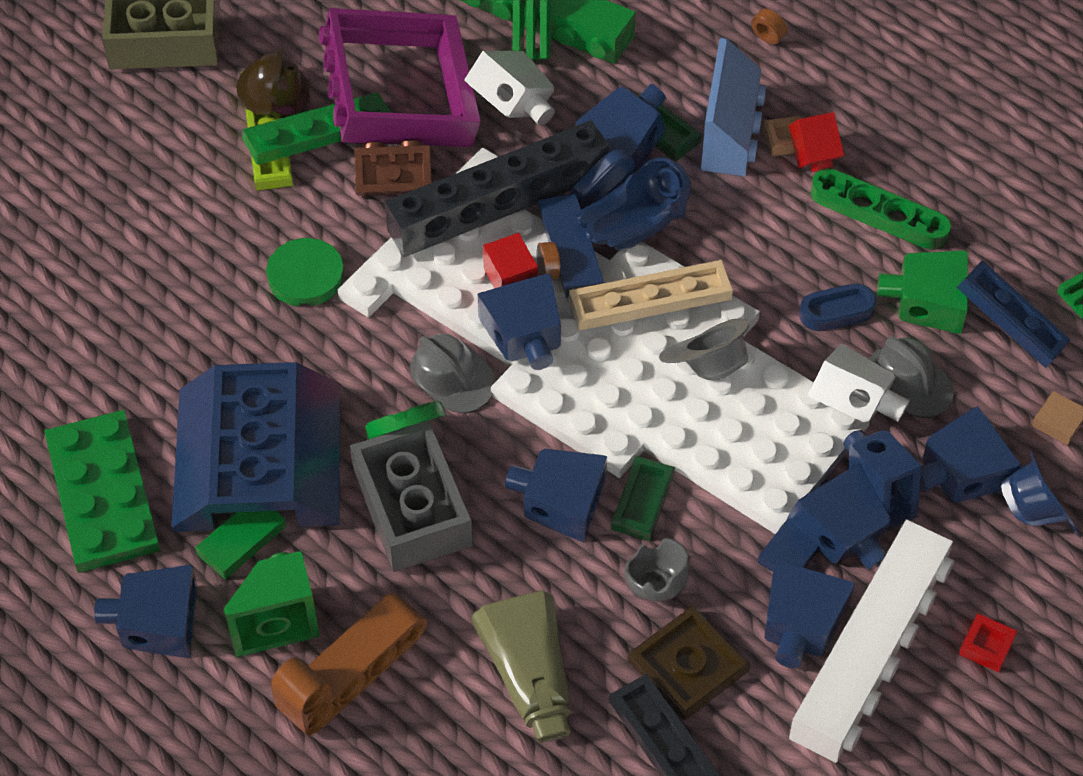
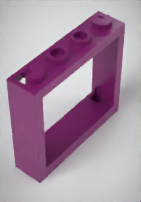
[319,8,481,147]

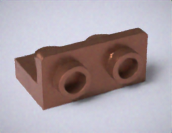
[354,141,432,196]

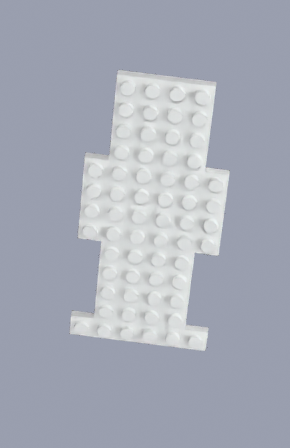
[338,147,870,534]

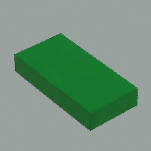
[195,511,287,579]

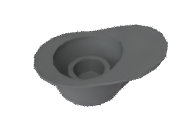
[659,318,749,380]
[410,334,495,413]
[869,336,954,418]

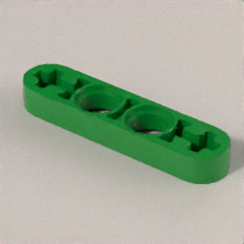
[810,169,951,250]

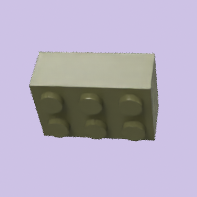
[102,0,220,69]

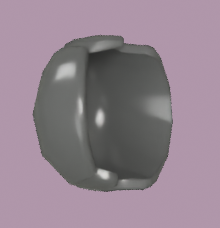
[624,538,690,601]

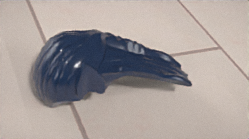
[575,157,691,250]

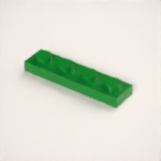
[242,92,391,165]

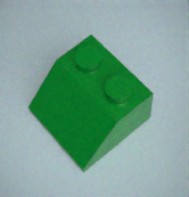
[224,551,320,657]

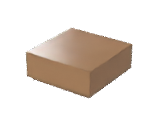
[763,116,801,157]
[1032,391,1083,445]

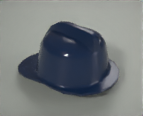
[1001,451,1081,539]

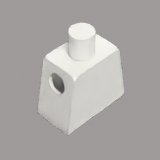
[465,51,555,126]
[807,344,910,423]

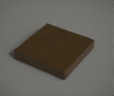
[627,605,750,721]

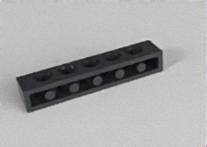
[385,120,610,257]

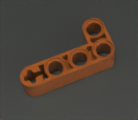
[271,593,428,736]

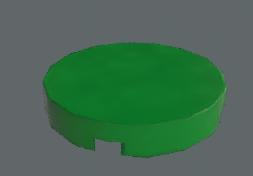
[266,238,344,307]
[365,400,446,440]

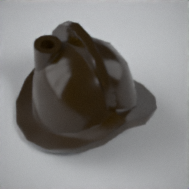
[236,48,310,118]

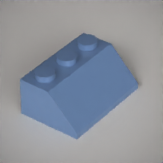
[701,38,767,176]

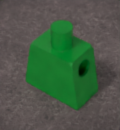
[877,251,968,334]

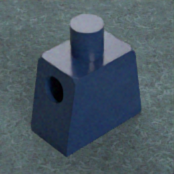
[575,84,667,174]
[477,273,561,370]
[920,406,1021,503]
[843,430,921,532]
[505,449,607,542]
[787,464,890,571]
[764,560,855,668]
[94,565,198,658]

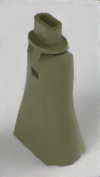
[471,590,571,743]

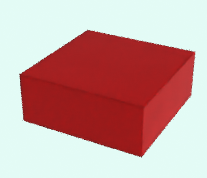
[959,613,1018,673]

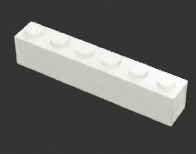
[789,519,954,763]

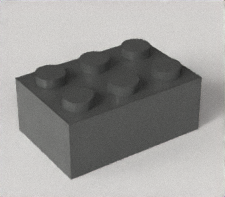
[350,421,473,572]

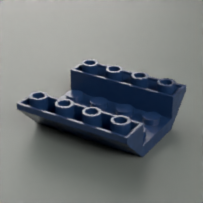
[172,362,341,532]

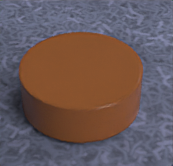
[751,8,788,44]
[536,242,560,281]

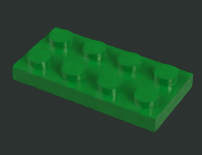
[44,410,160,573]

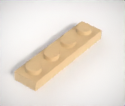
[569,260,733,331]

